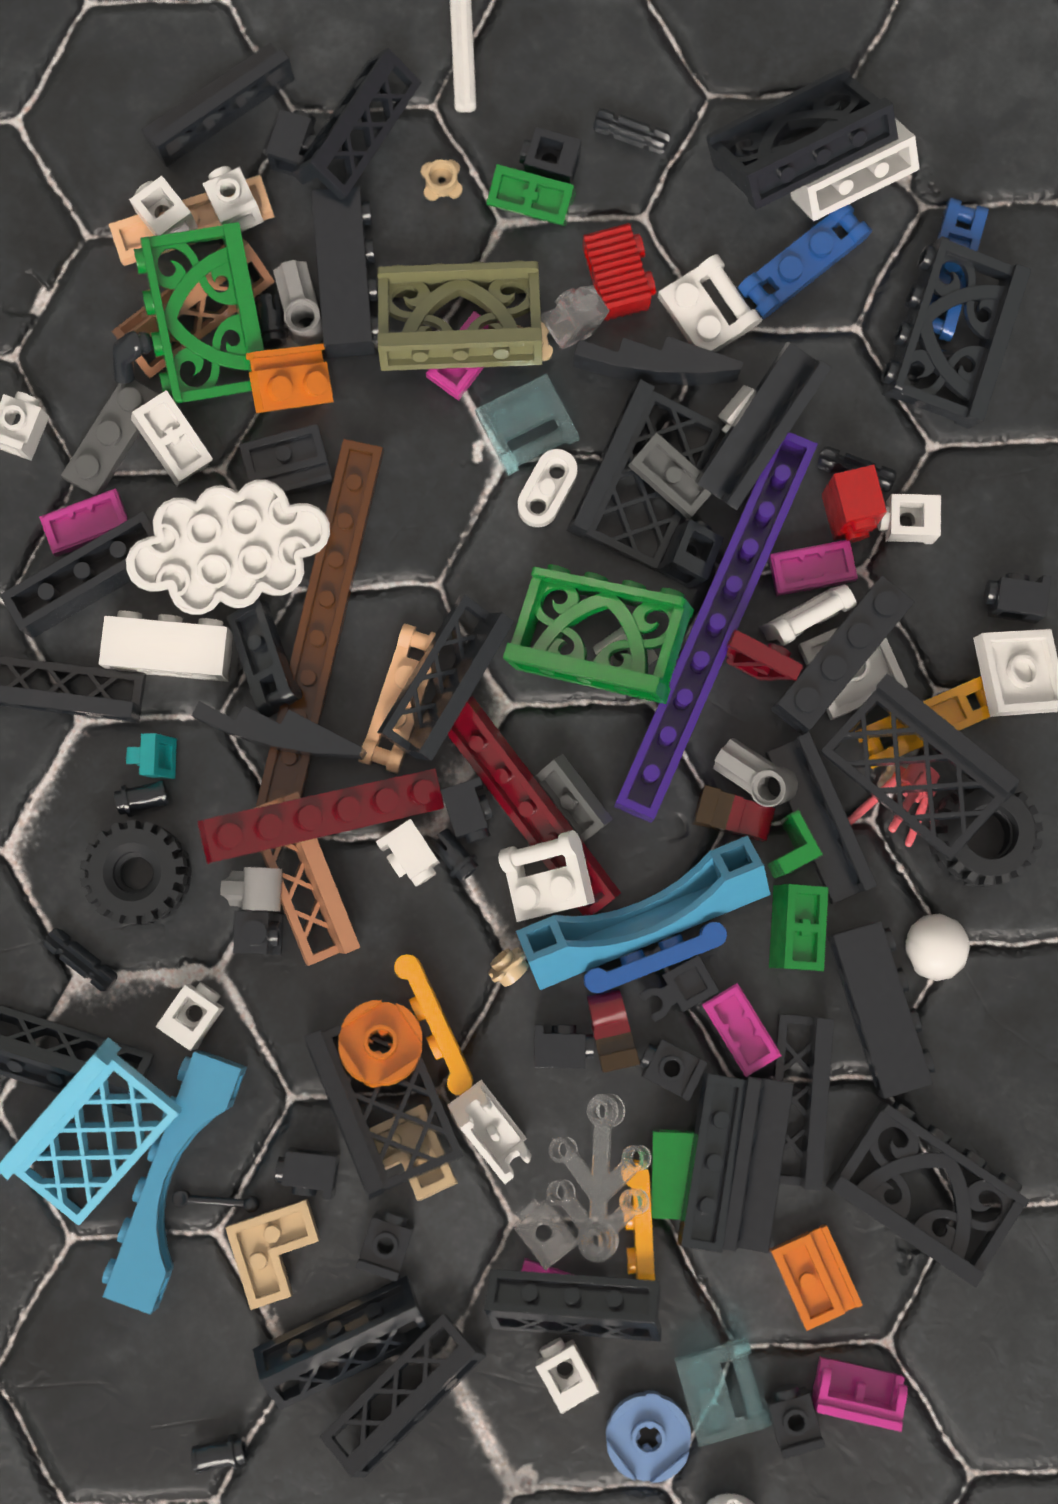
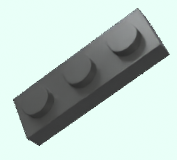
[61,380,159,496]

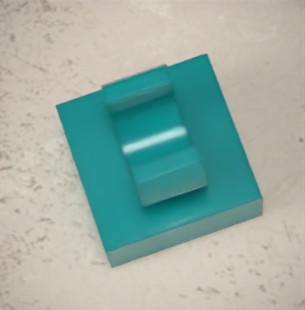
[126,733,177,779]

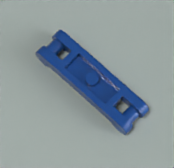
[930,197,989,342]
[737,204,872,319]
[583,922,727,993]

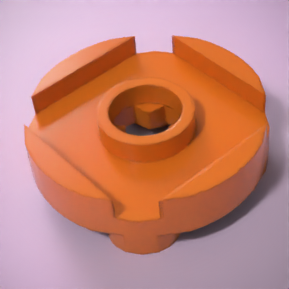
[339,1000,422,1088]

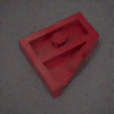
[726,630,803,680]

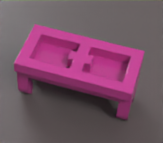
[811,1356,908,1432]

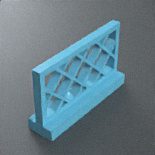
[0,1037,183,1226]

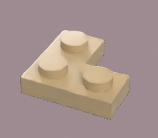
[369,1104,458,1201]
[225,1198,320,1310]

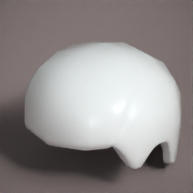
[905,913,970,981]

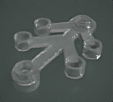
[546,1093,651,1263]

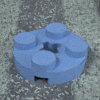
[605,1390,691,1483]

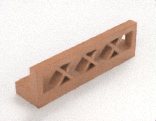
[111,240,275,379]
[252,792,360,966]

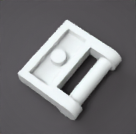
[658,254,762,352]
[760,584,857,646]
[498,830,595,922]

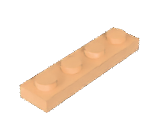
[109,175,274,266]

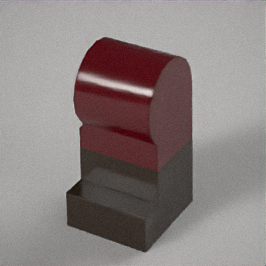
[692,785,776,841]
[587,989,640,1073]

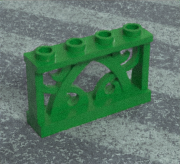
[134,222,264,404]
[503,564,694,704]

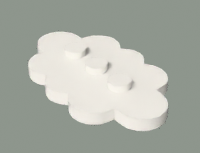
[126,480,330,615]

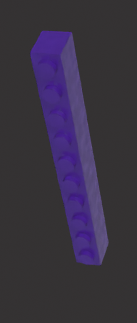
[614,432,818,823]

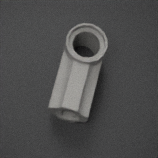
[273,260,323,346]
[713,738,798,807]
[220,867,283,911]

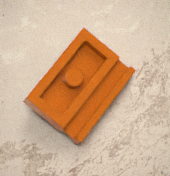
[246,343,334,413]
[770,1224,863,1331]

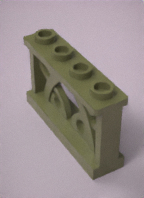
[378,260,542,371]

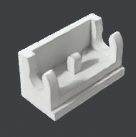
[131,390,213,487]
[447,1080,531,1184]

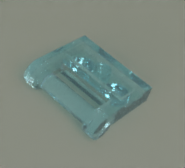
[475,374,580,476]
[674,1338,772,1447]

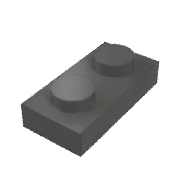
[627,432,712,519]
[534,754,613,843]

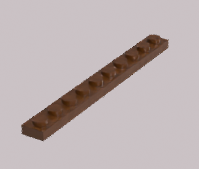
[256,439,384,807]

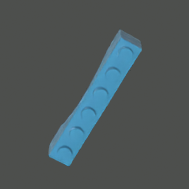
[516,835,771,990]
[102,1050,247,1315]

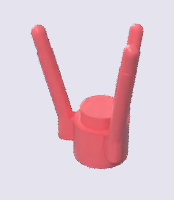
[848,763,940,847]

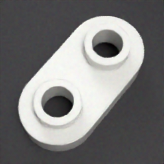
[518,449,577,527]

